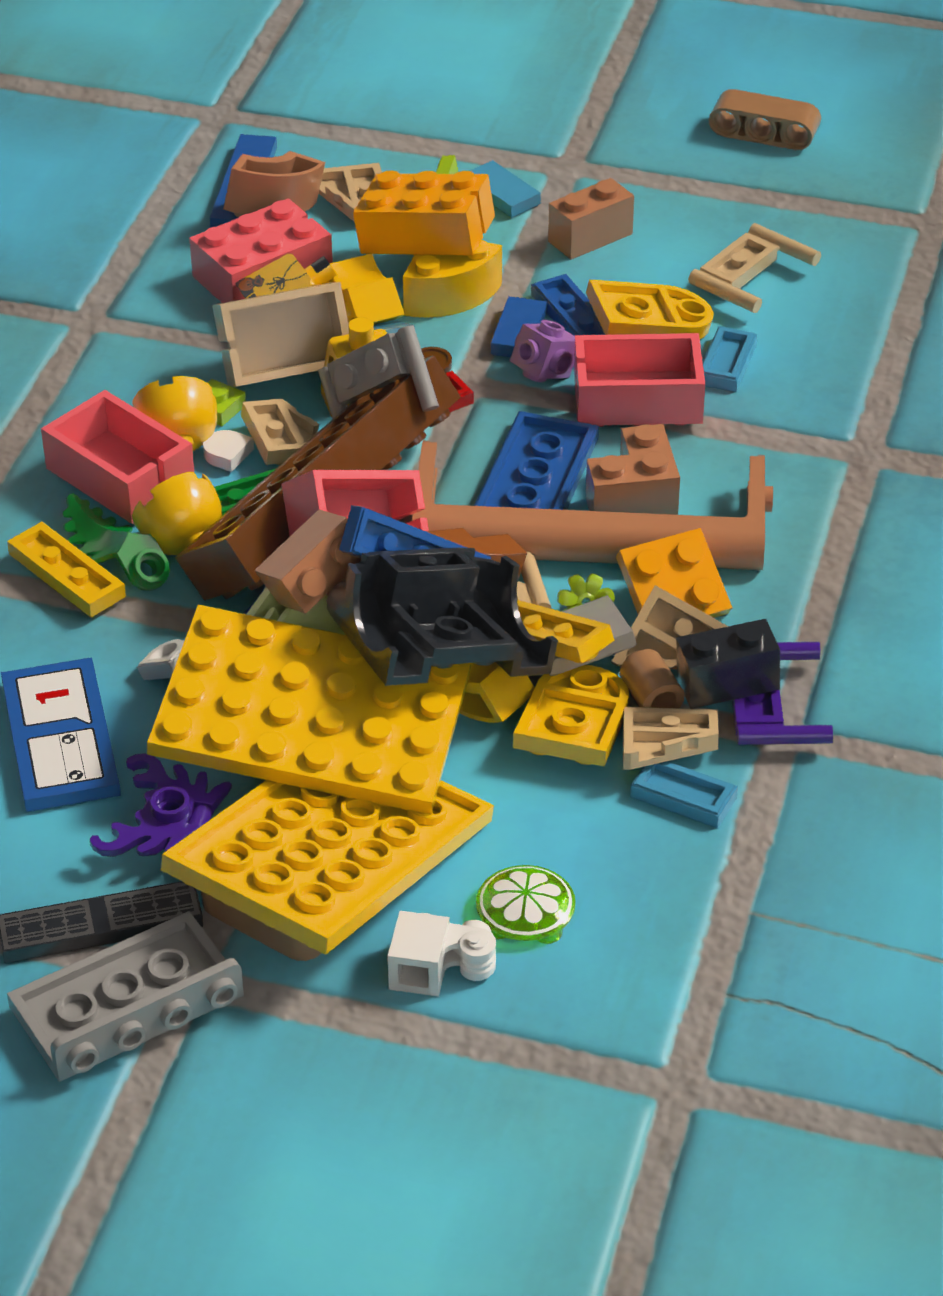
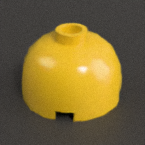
[132,376,217,451]
[132,472,222,555]

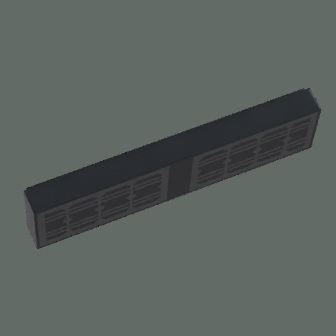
[0,881,204,963]

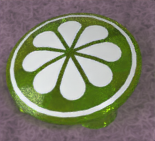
[476,865,576,944]

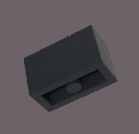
[676,618,780,709]

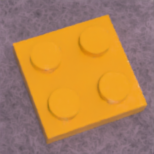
[616,528,733,618]

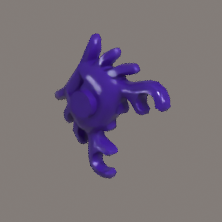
[89,753,232,857]

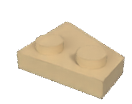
[319,163,382,221]
[241,399,319,465]
[611,585,728,670]
[623,707,719,770]

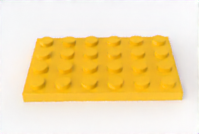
[147,604,471,815]
[161,780,494,955]

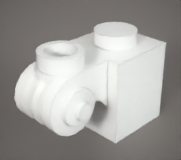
[388,911,496,996]

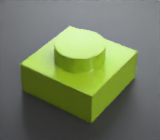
[207,379,246,427]

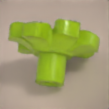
[557,573,615,612]

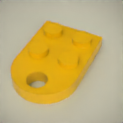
[586,279,714,339]
[513,665,629,767]

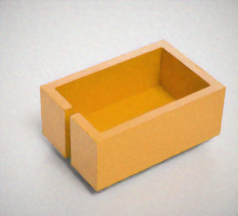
[353,170,495,255]

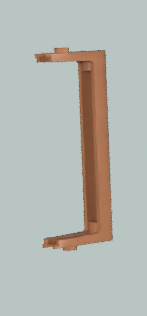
[412,440,773,570]

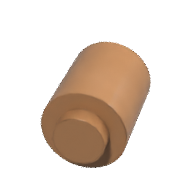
[619,649,685,708]

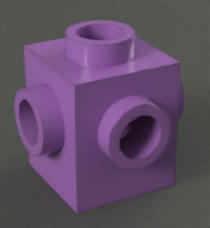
[510,320,575,382]

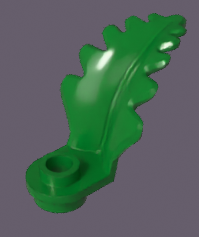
[62,493,170,591]

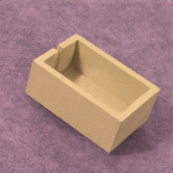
[212,282,349,387]

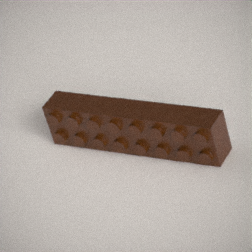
[175,355,461,601]

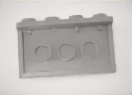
[7,911,244,1082]

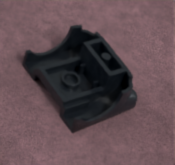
[326,548,558,686]

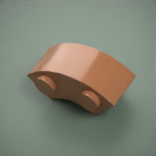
[223,151,325,218]

